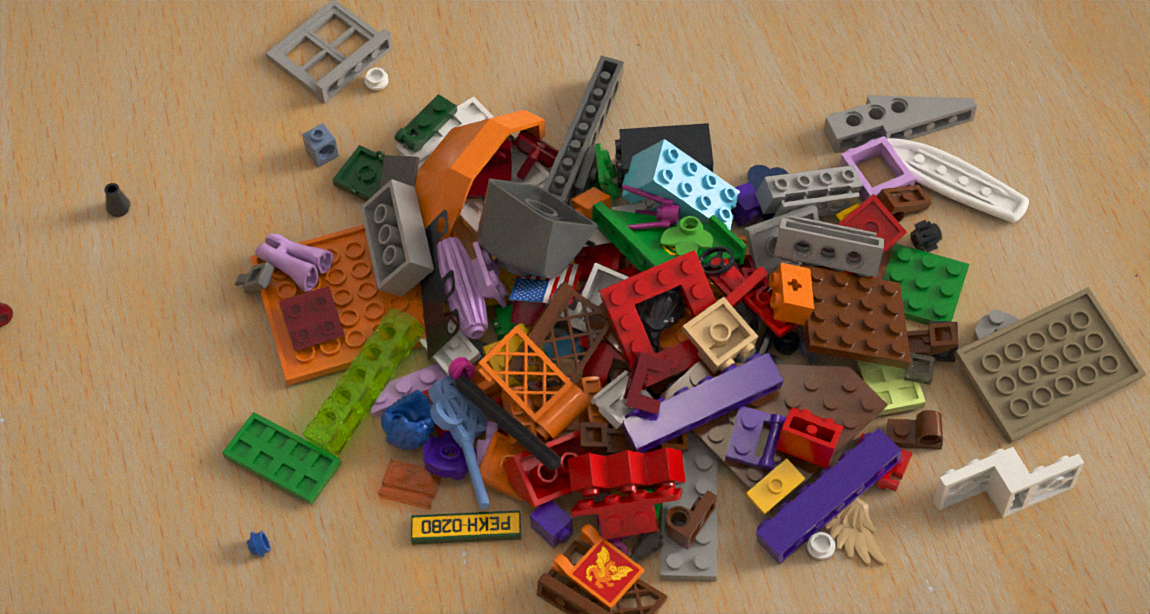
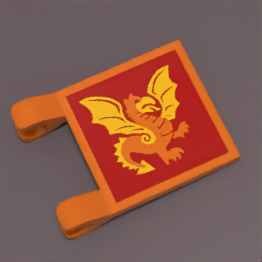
[552,524,645,610]

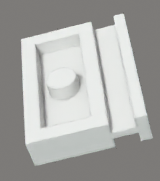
[420,319,482,376]
[590,370,653,430]

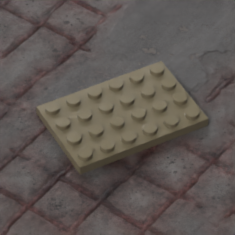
[954,287,1146,443]

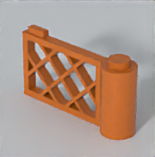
[477,325,591,441]

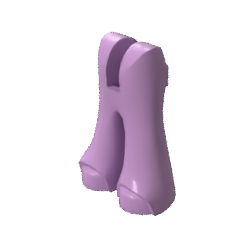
[255,233,334,292]

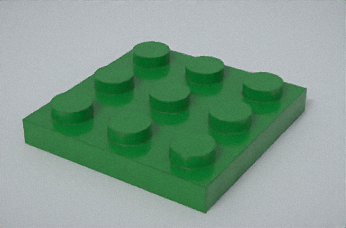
[883,244,969,325]

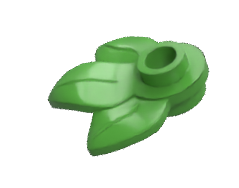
[660,216,713,256]

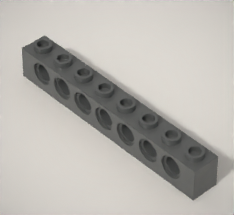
[543,55,624,205]

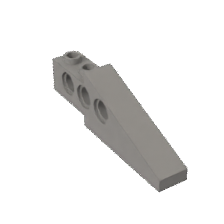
[824,95,977,153]

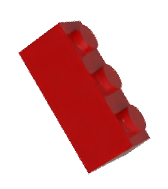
[502,430,593,508]

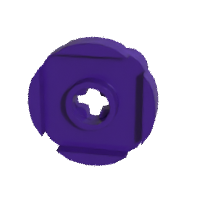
[423,432,477,481]

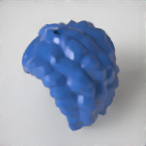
[381,389,435,451]

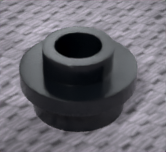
[773,331,800,355]

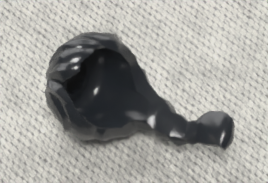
[638,288,686,352]

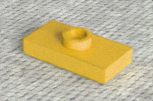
[746,459,805,515]

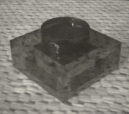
[904,353,935,385]

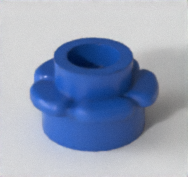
[247,531,271,557]

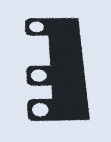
[420,210,460,360]

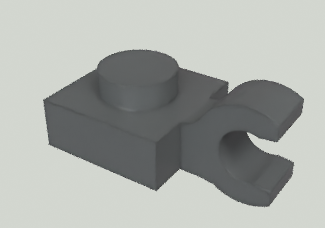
[235,262,275,293]

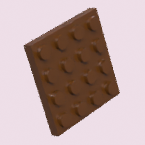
[801,265,911,369]

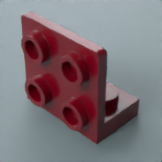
[467,140,512,198]
[278,286,344,351]

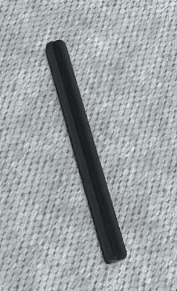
[455,375,562,471]

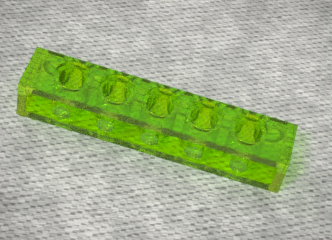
[302,307,425,457]

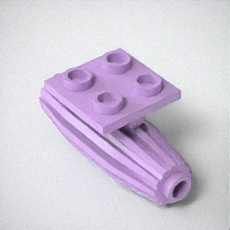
[436,237,508,339]

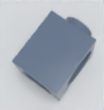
[302,123,339,168]

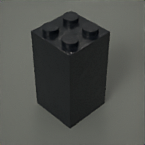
[615,123,714,189]

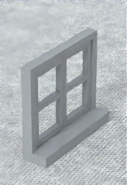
[266,0,393,103]

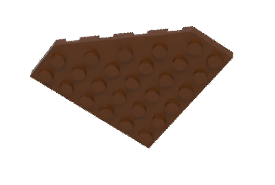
[659,361,888,515]

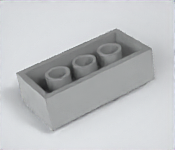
[360,179,434,297]

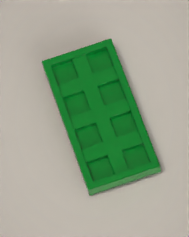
[222,412,342,506]

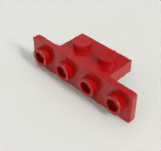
[570,485,682,539]

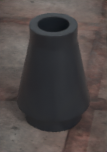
[104,183,130,217]

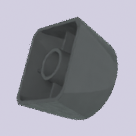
[477,178,597,278]

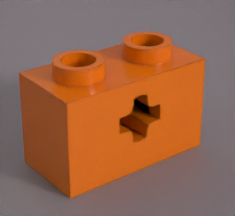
[769,263,814,325]

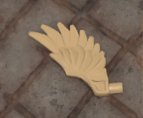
[822,468,886,565]

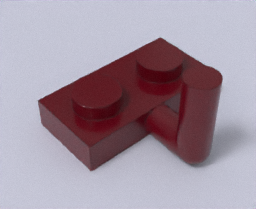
[513,129,559,180]

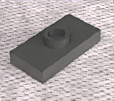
[574,146,598,196]

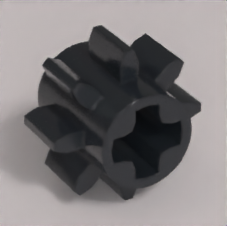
[910,220,942,252]

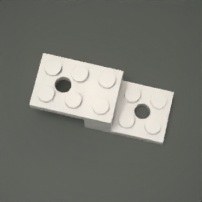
[933,447,1084,518]

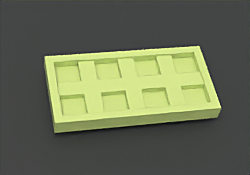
[855,360,926,416]

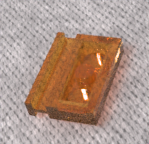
[378,459,442,510]

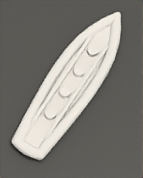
[877,138,1029,223]

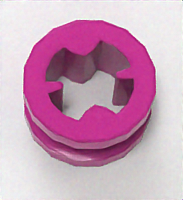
[448,357,475,381]

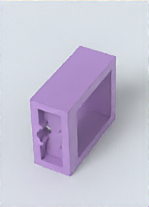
[840,136,915,202]

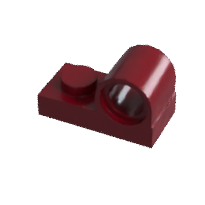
[510,300,545,326]

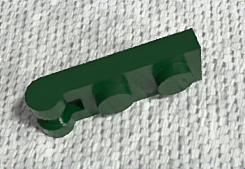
[395,94,458,152]

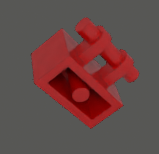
[776,407,844,469]

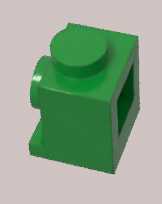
[492,303,518,341]

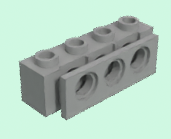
[755,165,863,218]
[774,215,884,277]

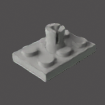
[744,205,819,274]

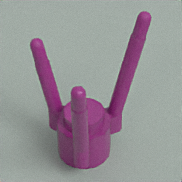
[622,185,680,230]

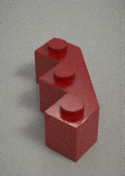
[568,447,686,497]

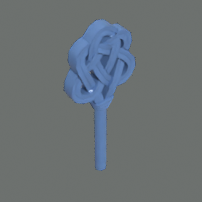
[428,376,490,509]

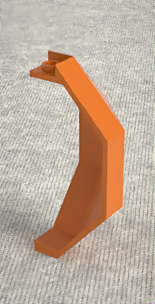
[415,110,546,245]

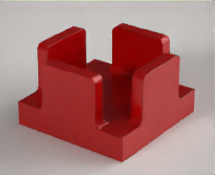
[837,194,907,255]

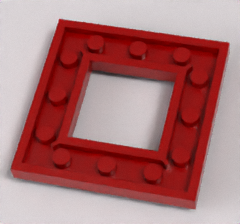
[598,250,717,387]

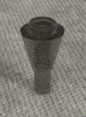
[629,531,664,564]

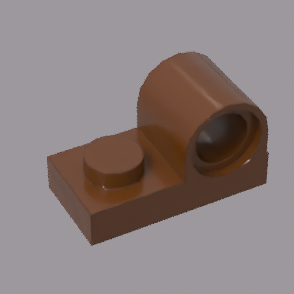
[877,185,931,222]
[887,410,943,449]
[665,490,717,550]

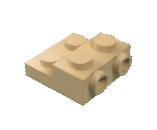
[682,297,758,374]

